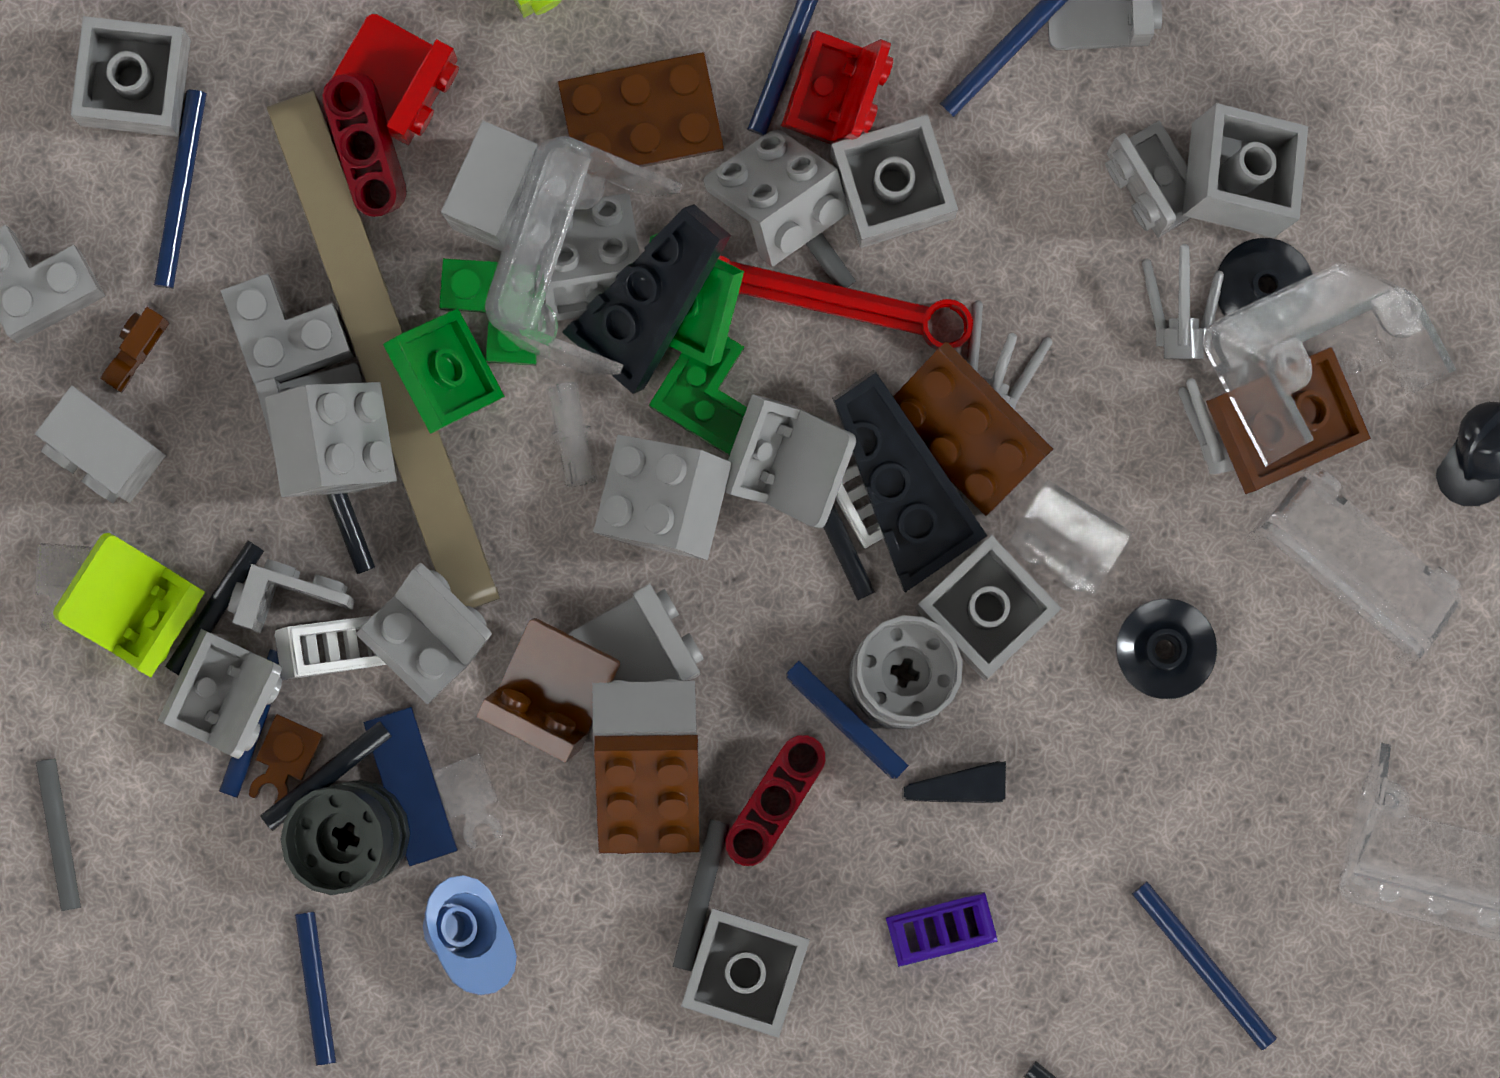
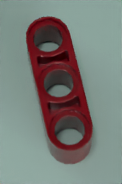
[322,72,407,217]
[726,735,826,866]

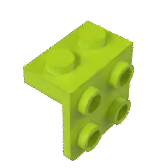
[53,533,205,678]

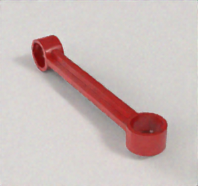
[718,255,973,350]

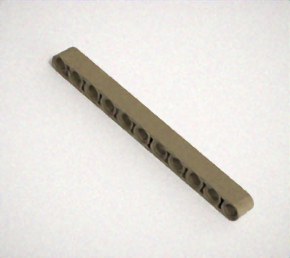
[267,90,500,608]

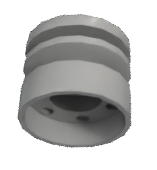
[849,615,963,729]

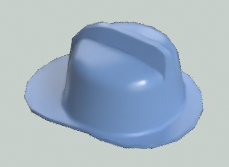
[423,875,517,995]

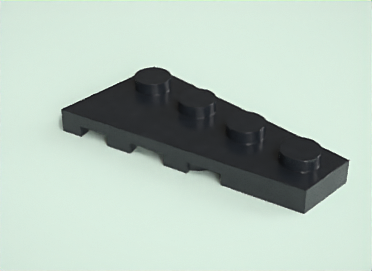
[562,204,731,394]
[832,370,988,593]

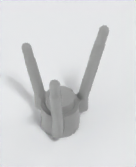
[1142,244,1224,359]
[967,301,1052,410]
[1178,348,1253,474]

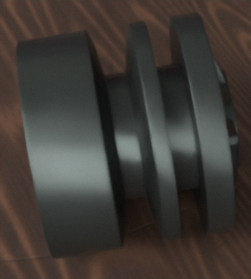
[280,779,410,895]

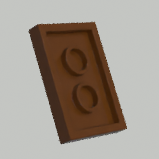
[558,52,724,180]
[893,342,1053,516]
[1206,347,1371,495]
[594,735,700,854]

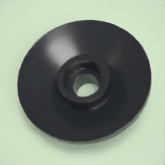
[1218,238,1315,337]
[1116,598,1217,699]

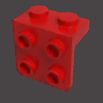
[331,14,459,146]
[781,30,893,145]

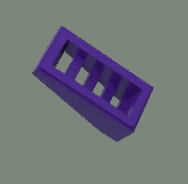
[886,892,998,967]

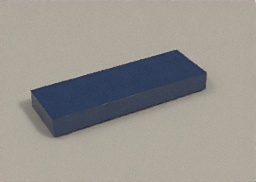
[786,661,909,779]
[363,707,458,867]

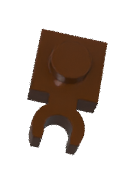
[100,307,170,393]
[249,714,323,804]

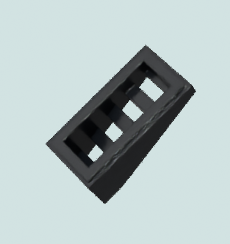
[902,761,1006,803]

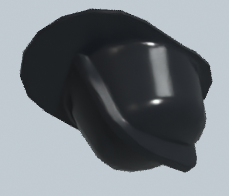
[1436,401,1500,506]

